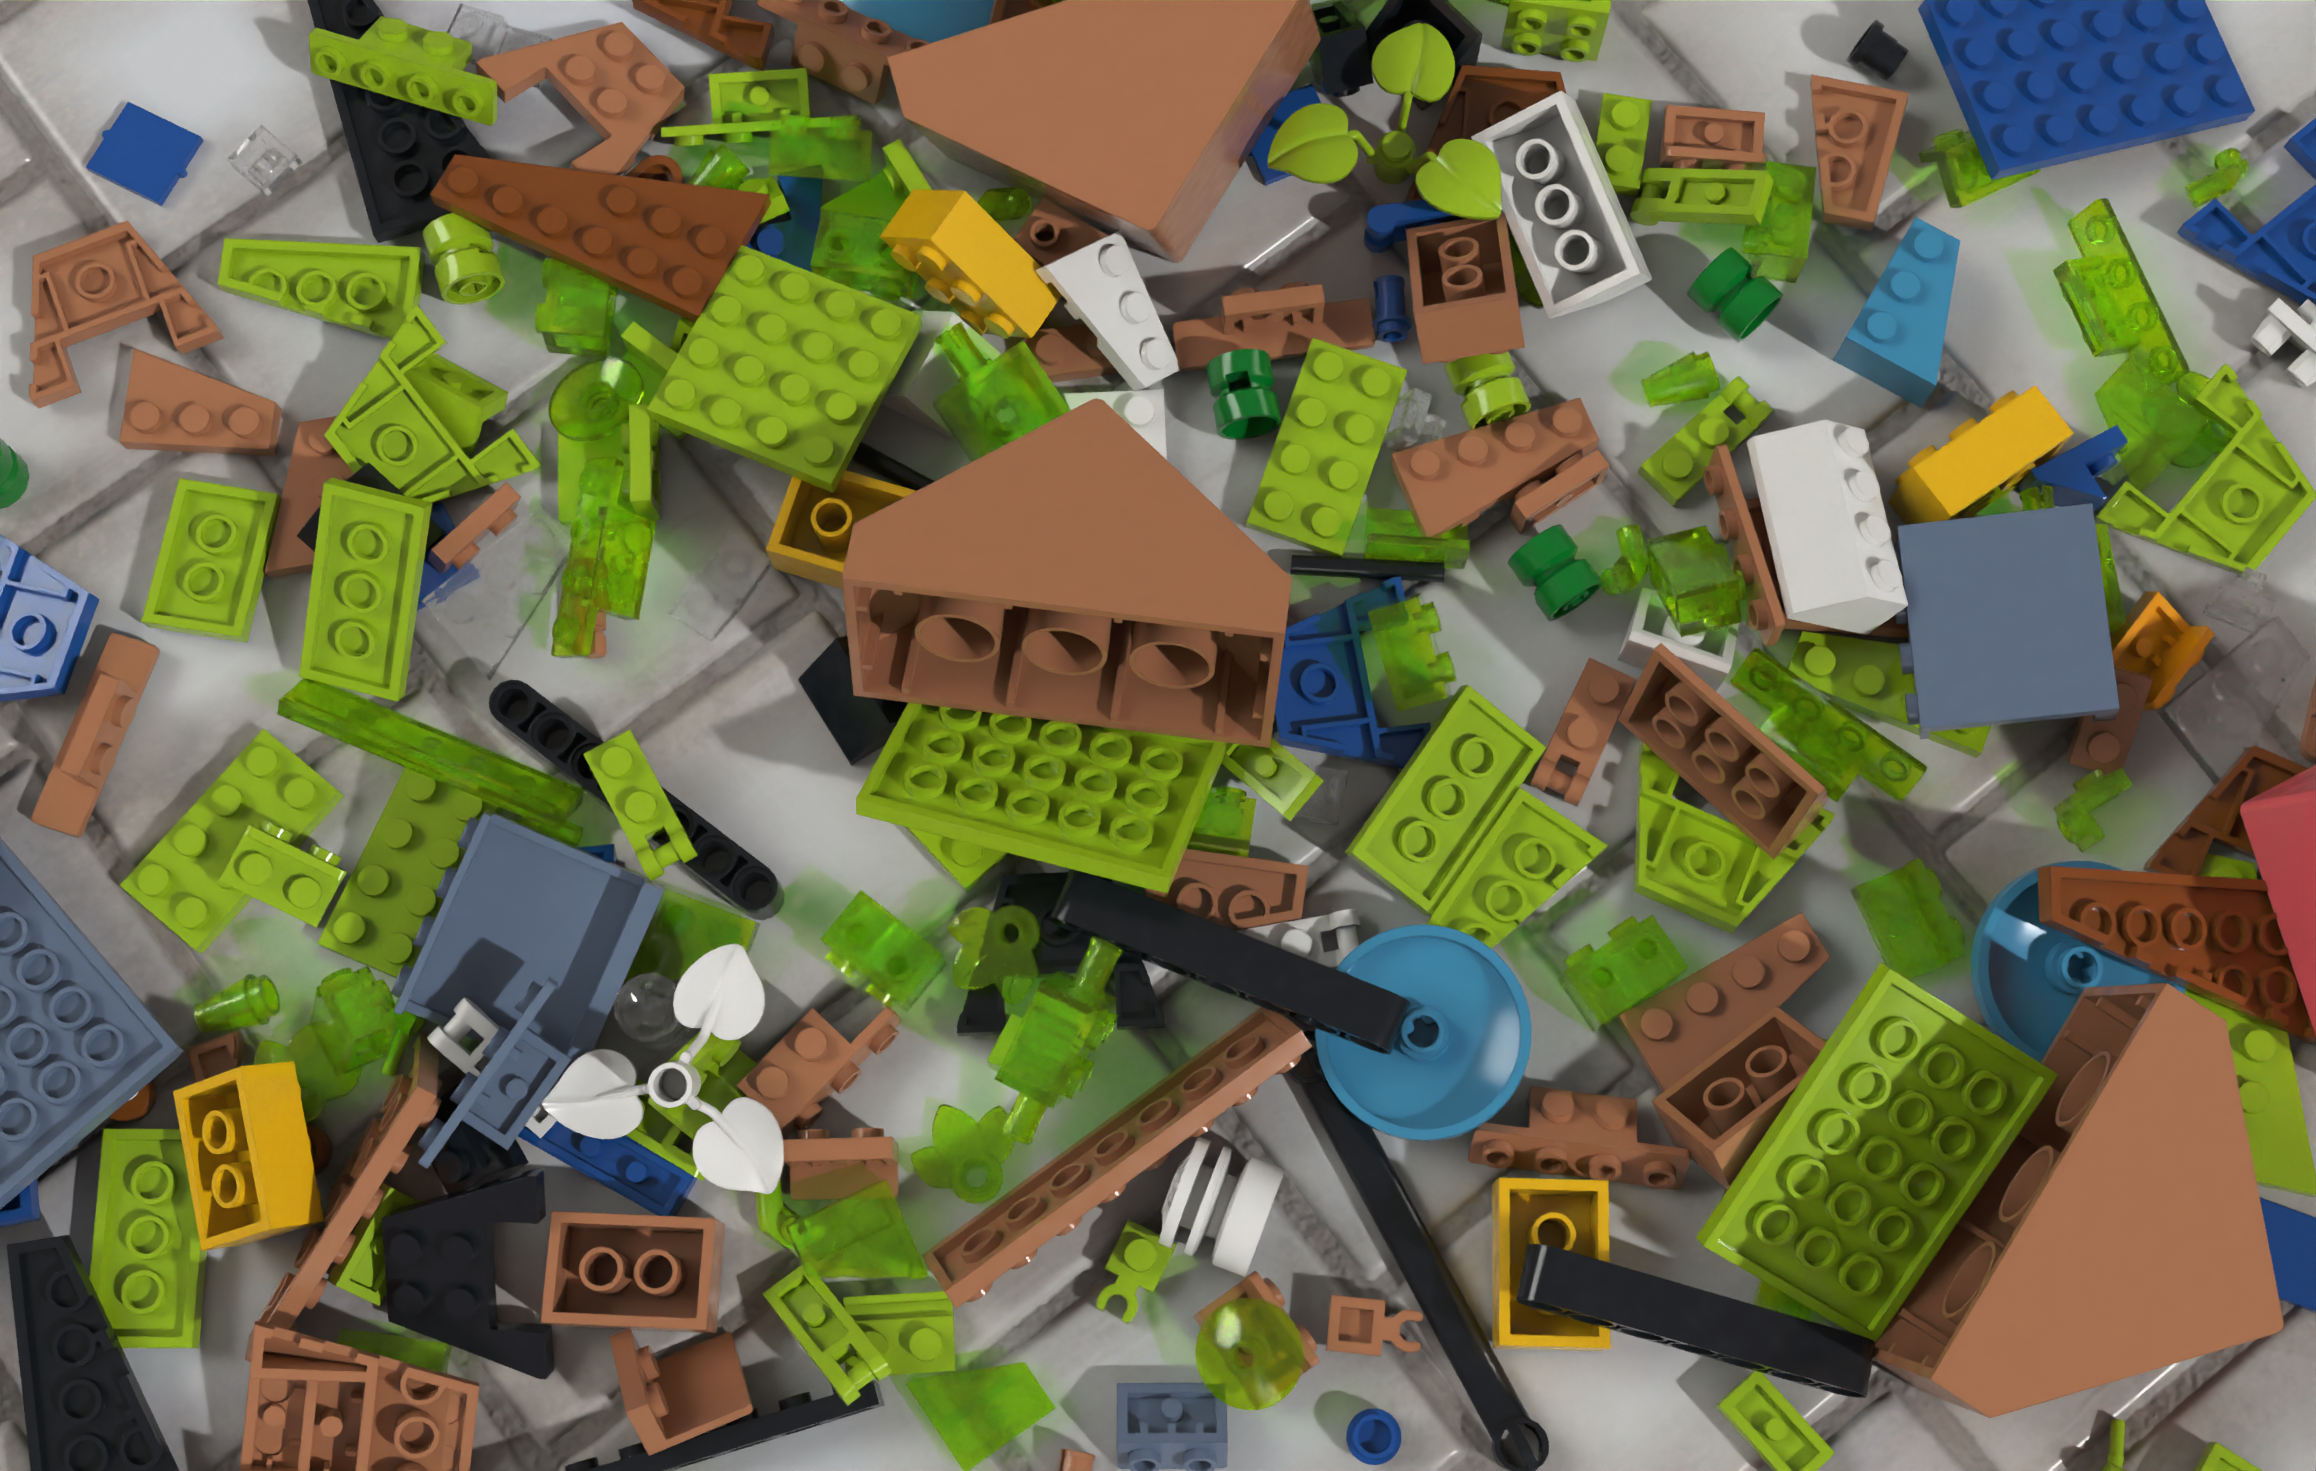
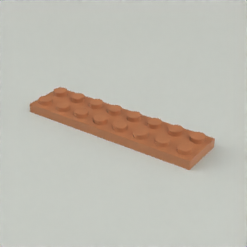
[922,1007,1312,1309]

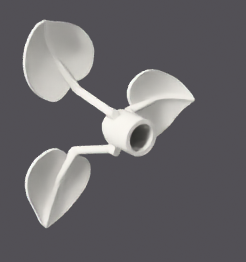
[542,943,784,1194]

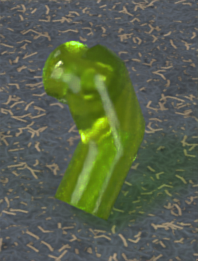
[977,187,1032,222]

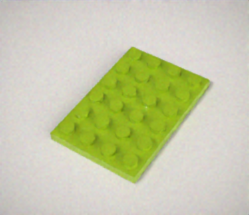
[856,702,1226,894]
[1695,962,2058,1343]

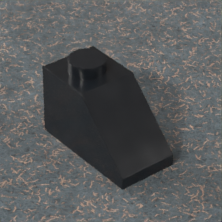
[1309,1,1374,97]
[431,1080,529,1195]

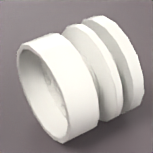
[1158,1136,1285,1277]

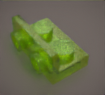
[1918,129,2041,208]
[1850,858,1965,980]

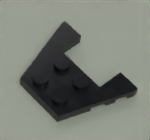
[957,872,1165,1036]
[382,1169,554,1379]

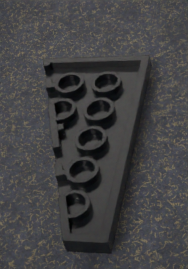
[307,0,491,243]
[7,1235,179,1471]

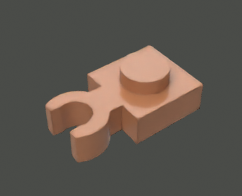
[1325,1295,1423,1357]

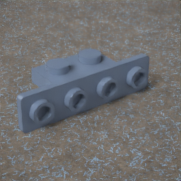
[417,976,572,1169]

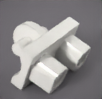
[2250,298,2316,389]

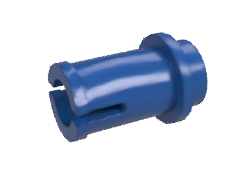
[1372,275,1412,342]

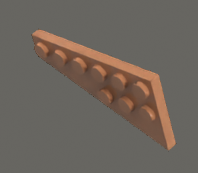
[245,1031,442,1362]

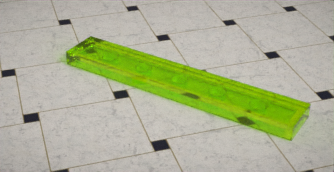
[277,678,584,830]

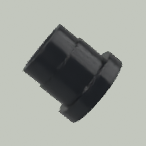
[1846,20,1909,81]

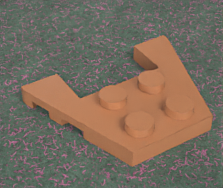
[476,22,685,175]
[29,220,224,409]

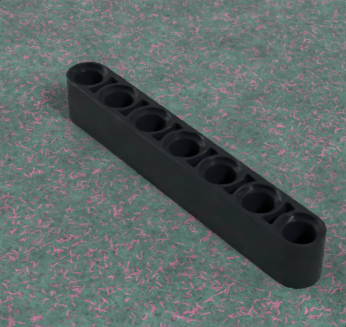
[489,680,785,920]
[1049,869,1410,1055]
[1516,1244,1875,1398]

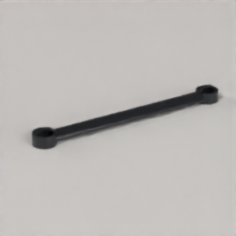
[1286,1030,1549,1471]

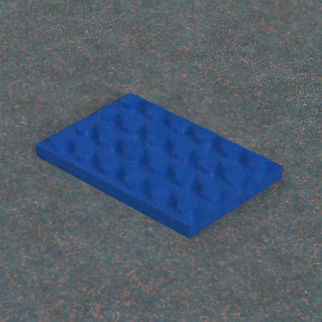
[1918,0,2255,180]

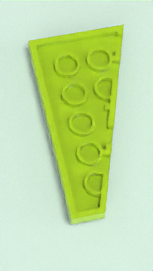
[2184,853,2316,1197]

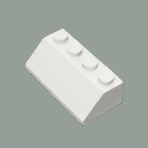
[1471,91,1653,319]
[1747,419,1908,635]

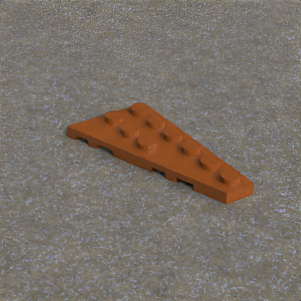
[430,154,771,322]
[2038,866,2316,1044]

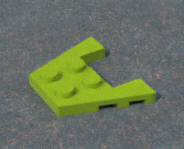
[324,305,542,503]
[2094,363,2316,577]
[1634,741,1835,934]

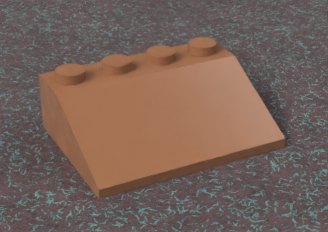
[1618,643,1828,859]

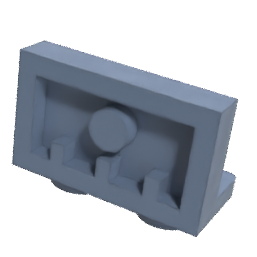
[1116,1382,1228,1471]

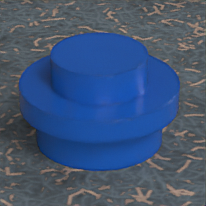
[1346,1408,1401,1465]

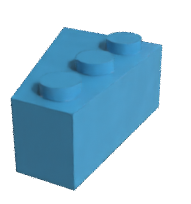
[1833,217,1960,408]

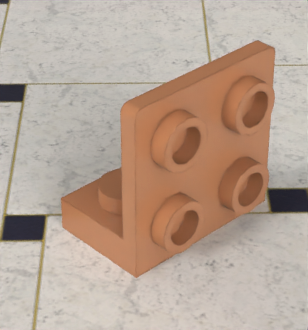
[609,1328,753,1456]

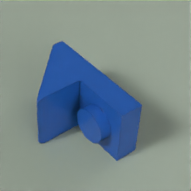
[2017,425,2128,513]

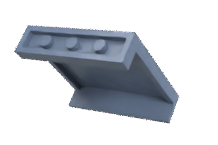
[1893,503,2120,739]
[391,809,665,1080]

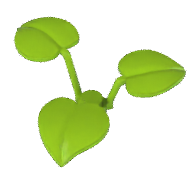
[1267,23,1502,220]

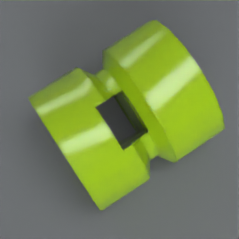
[423,213,505,305]
[1444,351,1531,430]

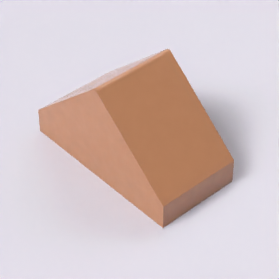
[887,0,1321,263]
[841,398,1292,748]
[1873,983,2284,1418]

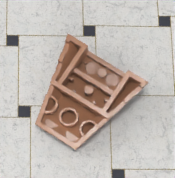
[240,1321,479,1471]

